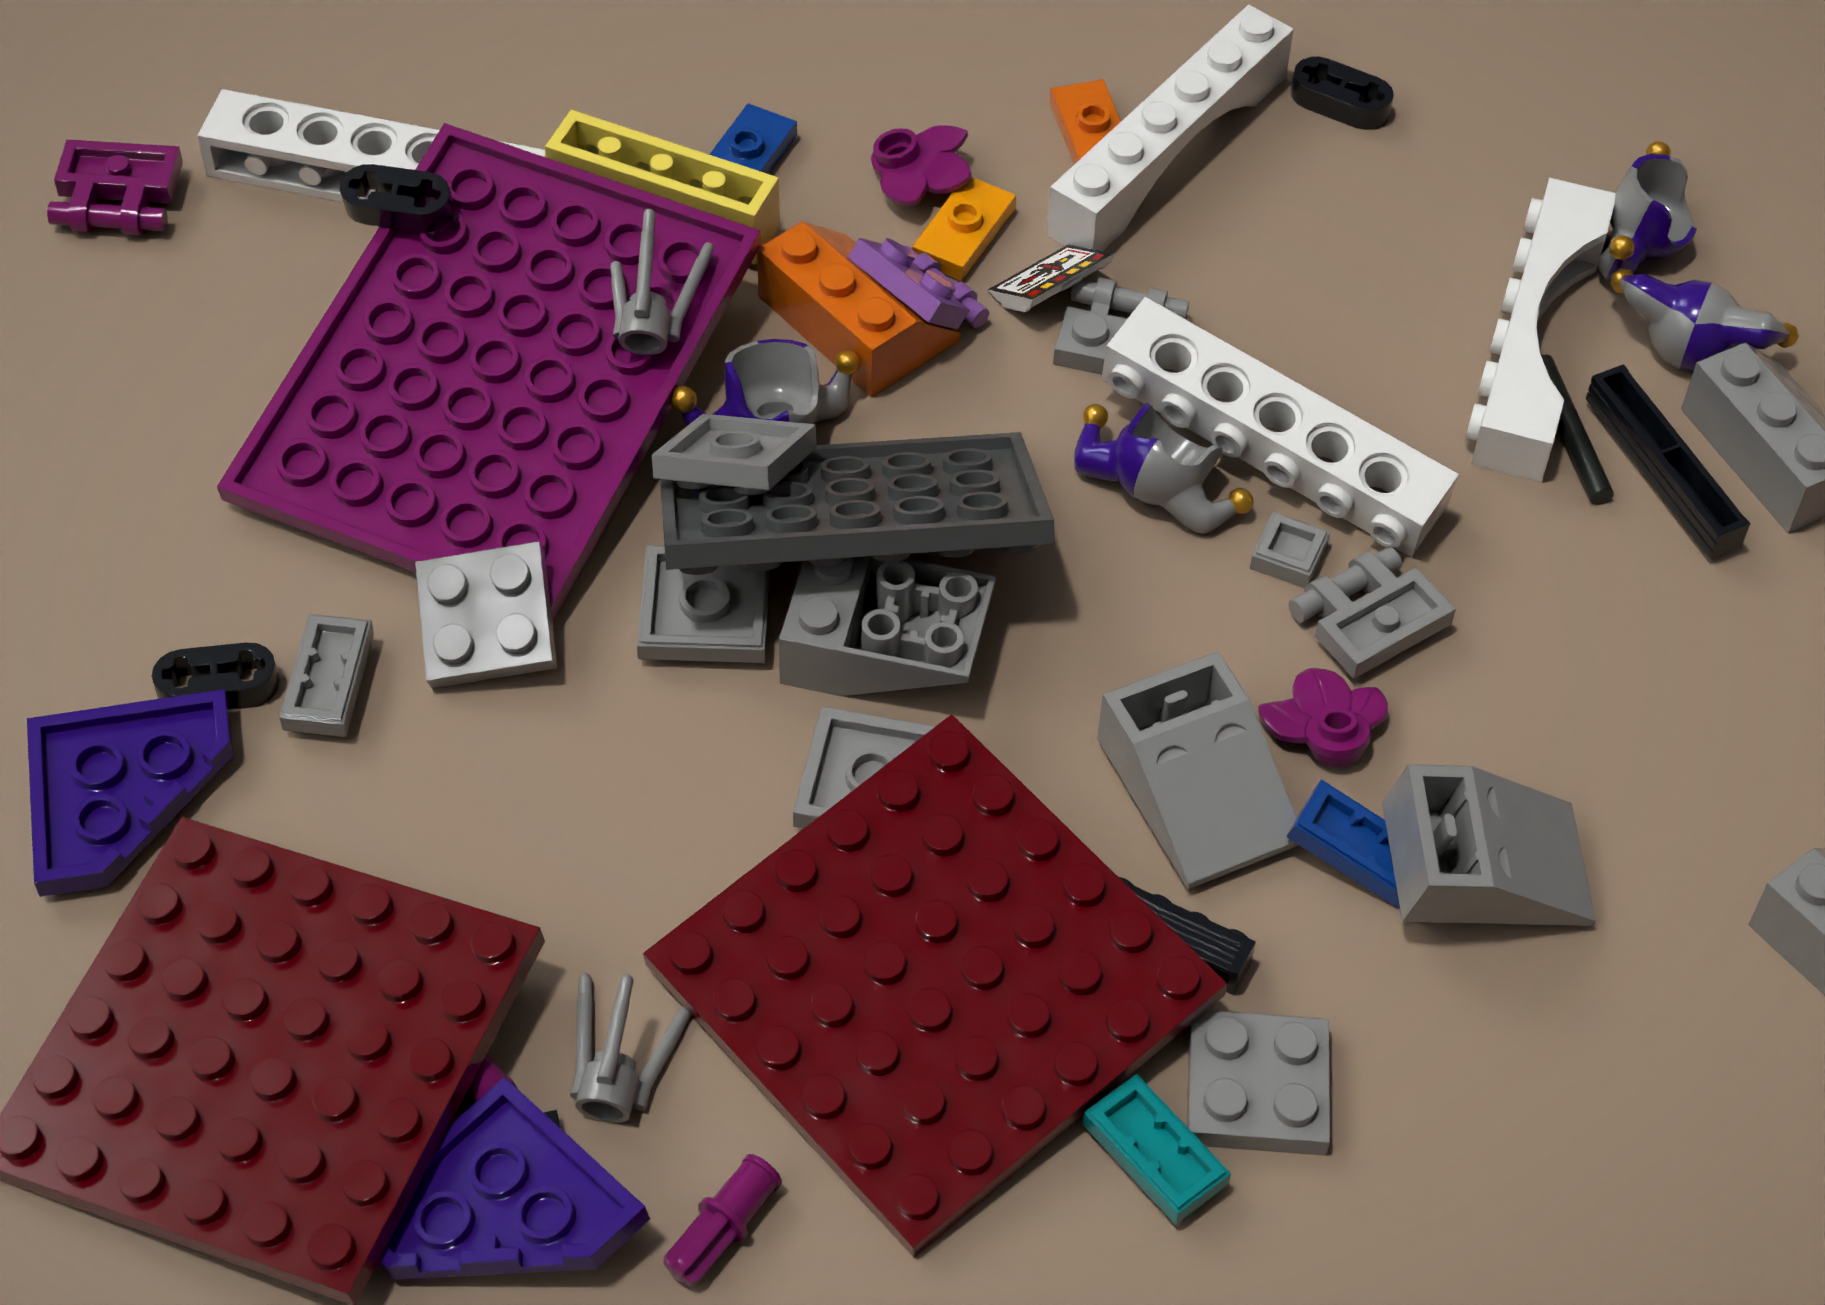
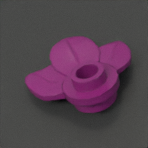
[871,125,972,206]
[1258,668,1388,767]

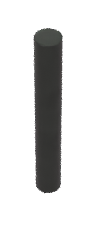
[1541,355,1614,505]

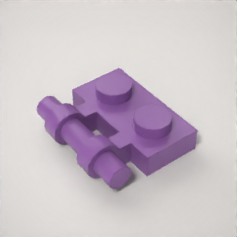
[848,238,989,330]

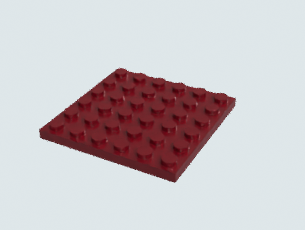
[643,714,1227,1258]
[0,817,545,1305]

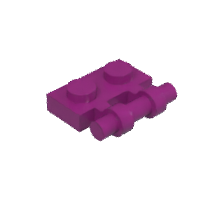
[47,139,183,236]

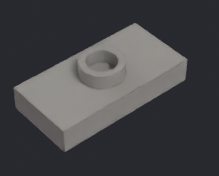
[279,614,374,737]

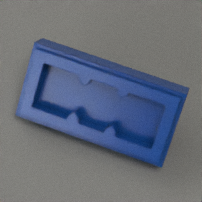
[709,103,797,174]
[1286,779,1400,909]

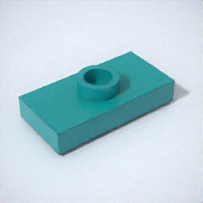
[1082,1074,1231,1225]

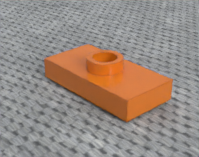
[1050,79,1121,164]

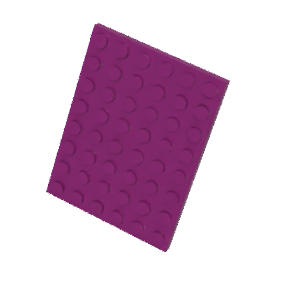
[217,123,762,623]

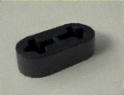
[1290,56,1394,130]
[340,164,454,232]
[151,642,280,710]

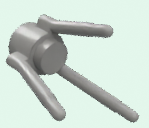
[610,209,714,355]
[570,973,691,1123]

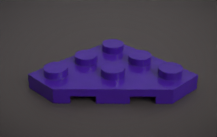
[27,689,234,897]
[378,1077,650,1280]

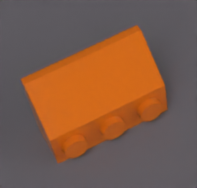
[757,221,960,398]

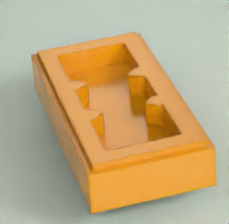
[912,177,1016,281]

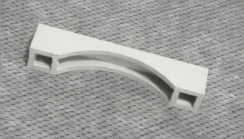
[1046,4,1294,251]
[1466,177,1615,483]

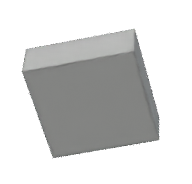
[1249,512,1331,588]

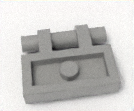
[1053,277,1189,374]
[1289,547,1456,679]

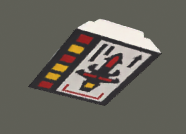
[988,245,1114,312]

